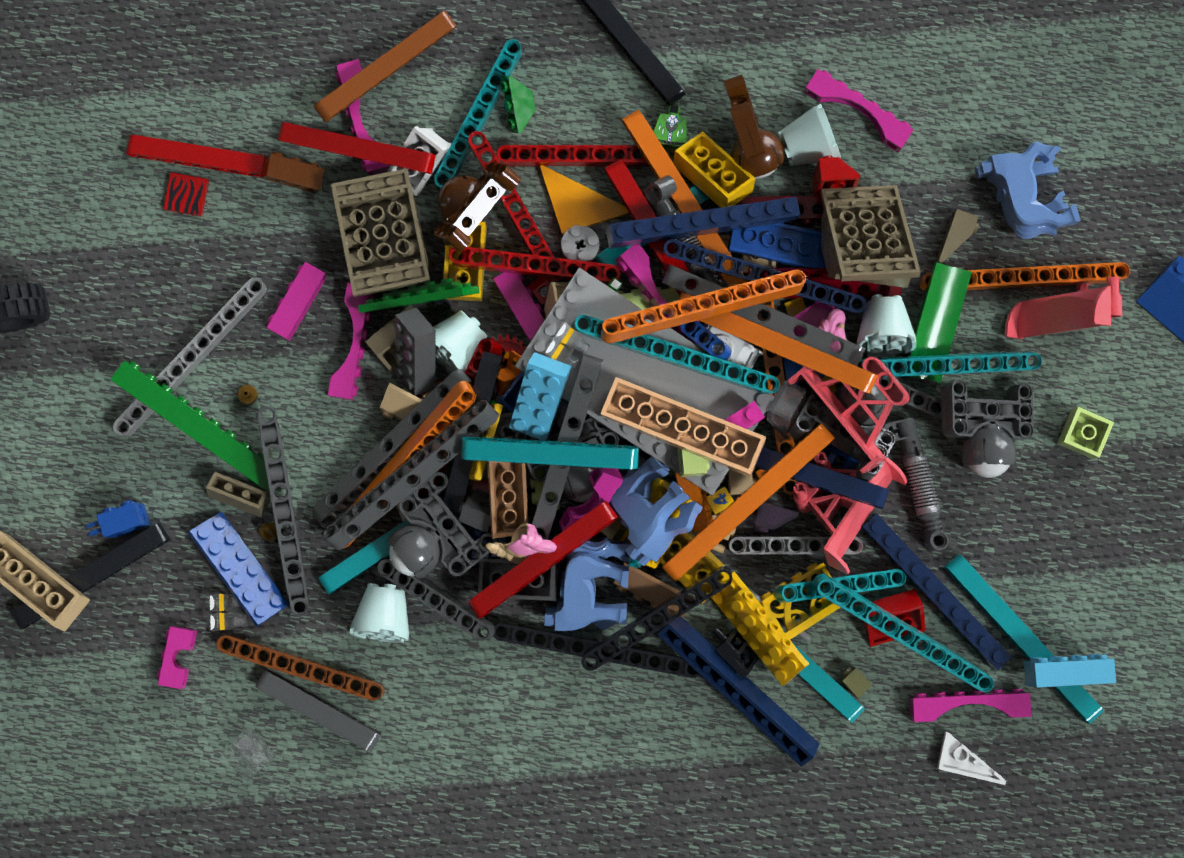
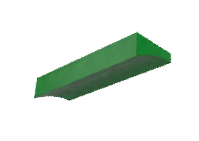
[907,262,972,383]

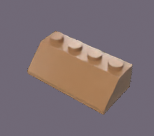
[487,461,528,539]
[613,562,695,618]

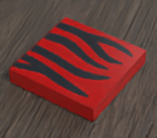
[163,173,209,217]

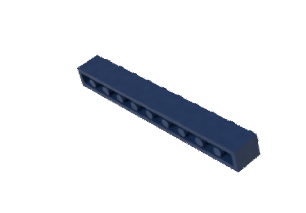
[606,197,800,249]
[861,513,1012,671]
[657,616,820,767]

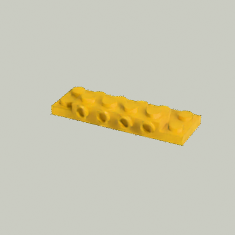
[711,572,809,687]

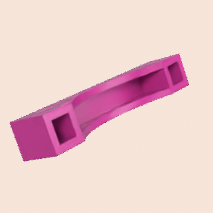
[335,59,390,176]
[803,69,913,153]
[615,245,703,344]
[328,283,375,401]
[909,688,1032,722]

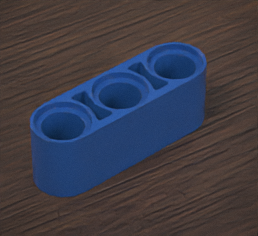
[680,321,732,360]

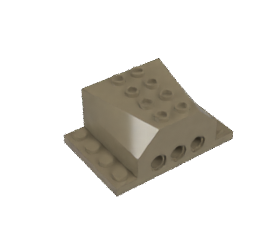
[331,168,430,297]
[820,185,921,288]

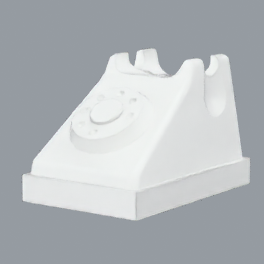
[387,126,452,196]
[695,323,763,378]

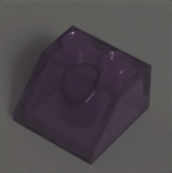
[751,503,798,533]

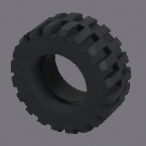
[0,282,51,333]

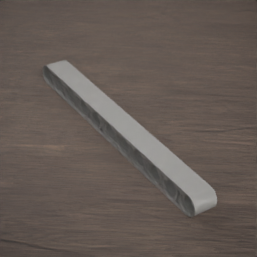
[113,277,267,437]

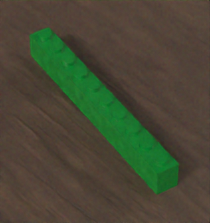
[110,360,270,493]

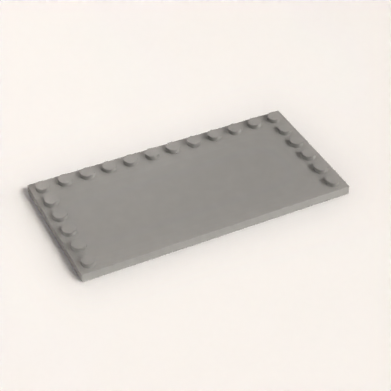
[514,268,775,496]

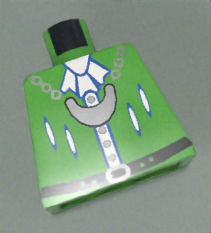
[654,105,687,150]

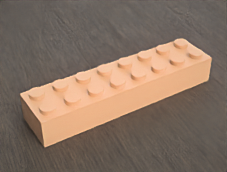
[600,377,766,477]

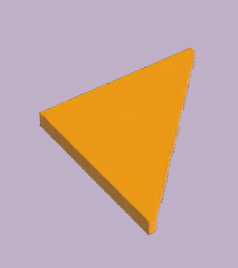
[540,165,629,235]

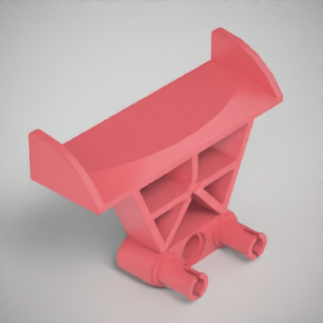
[1004,277,1122,339]
[787,357,910,474]
[793,451,908,575]

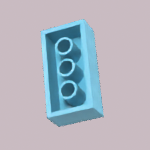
[509,352,572,441]
[1024,654,1116,687]

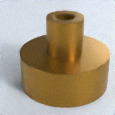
[238,385,258,404]
[259,522,277,542]

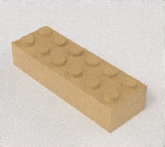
[0,531,90,632]

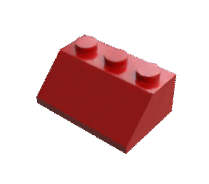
[812,155,860,196]
[862,589,926,647]

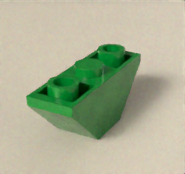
[500,75,535,134]

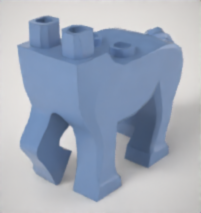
[975,142,1080,239]
[610,456,703,566]
[544,537,630,631]

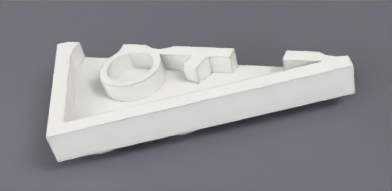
[937,731,1006,785]

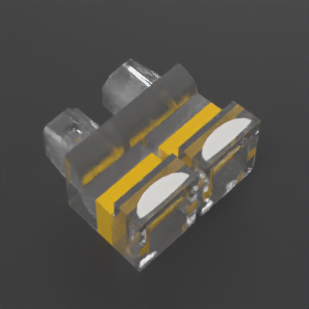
[542,322,590,370]
[209,594,247,631]

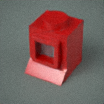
[529,277,550,307]

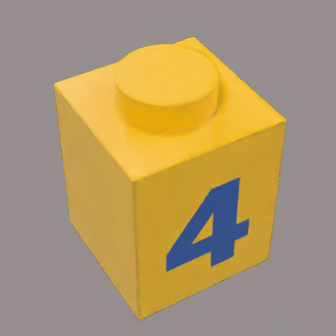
[707,486,734,515]

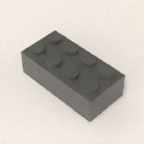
[394,308,436,396]
[478,558,561,601]

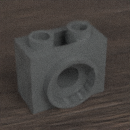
[458,489,491,533]

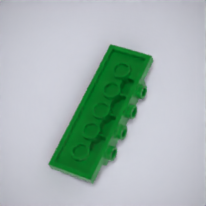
[358,278,480,313]

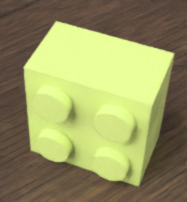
[1057,407,1114,459]

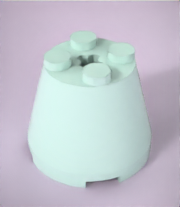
[778,104,841,166]
[857,294,916,358]
[433,310,487,375]
[349,583,409,643]

